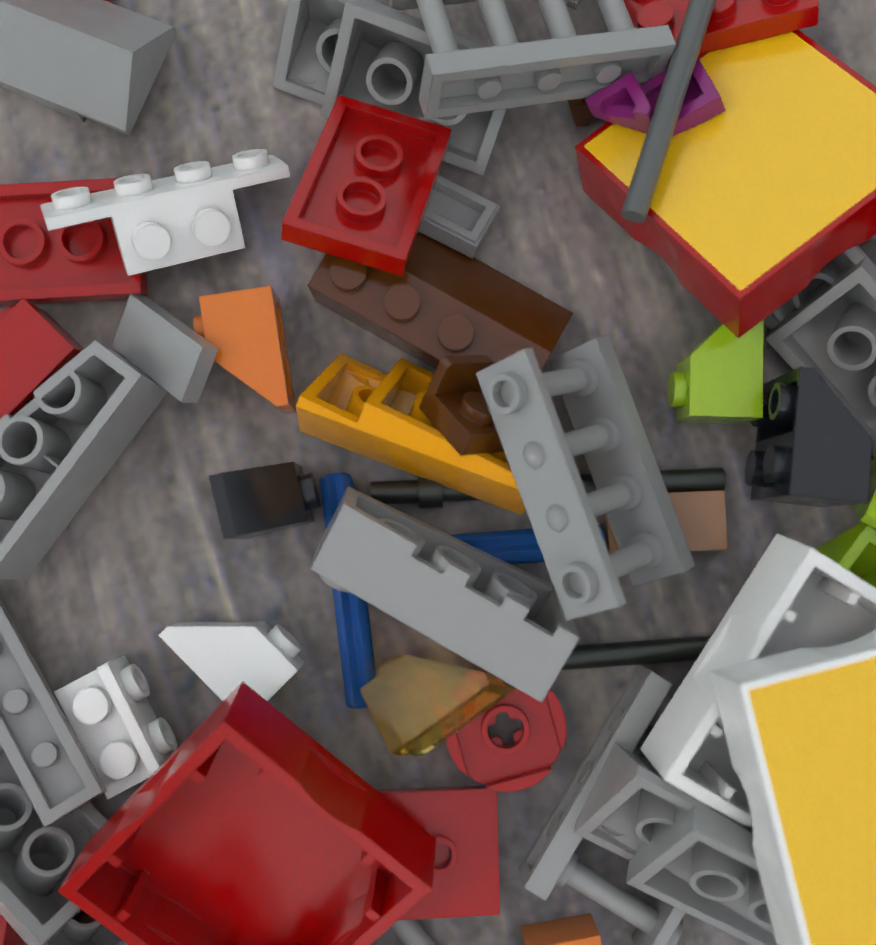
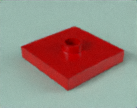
[377,786,500,920]

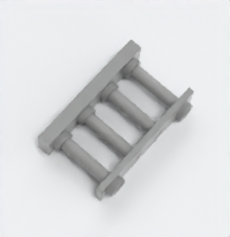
[389,0,676,120]
[476,336,695,621]
[519,665,685,945]

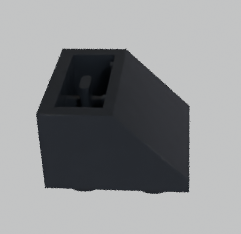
[745,367,873,507]

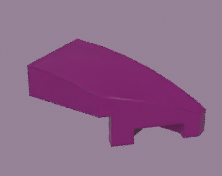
[585,58,726,136]

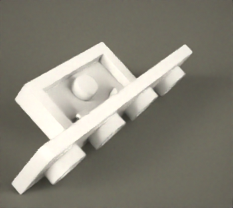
[40,149,290,276]

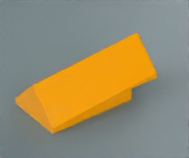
[296,353,526,515]

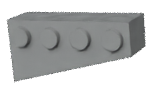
[0,340,168,580]
[311,486,580,703]

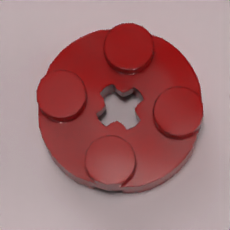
[445,670,567,792]

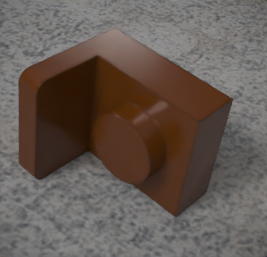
[419,355,504,456]

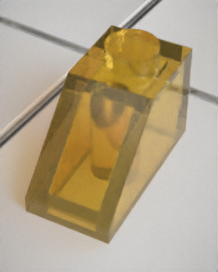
[359,655,516,757]

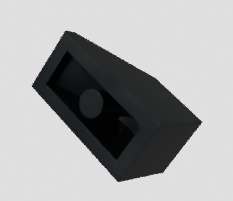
[209,462,321,539]

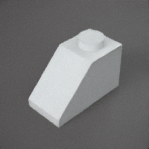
[158,622,305,701]

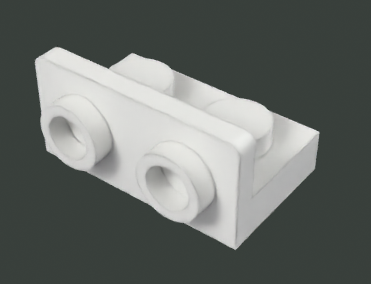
[54,655,177,799]

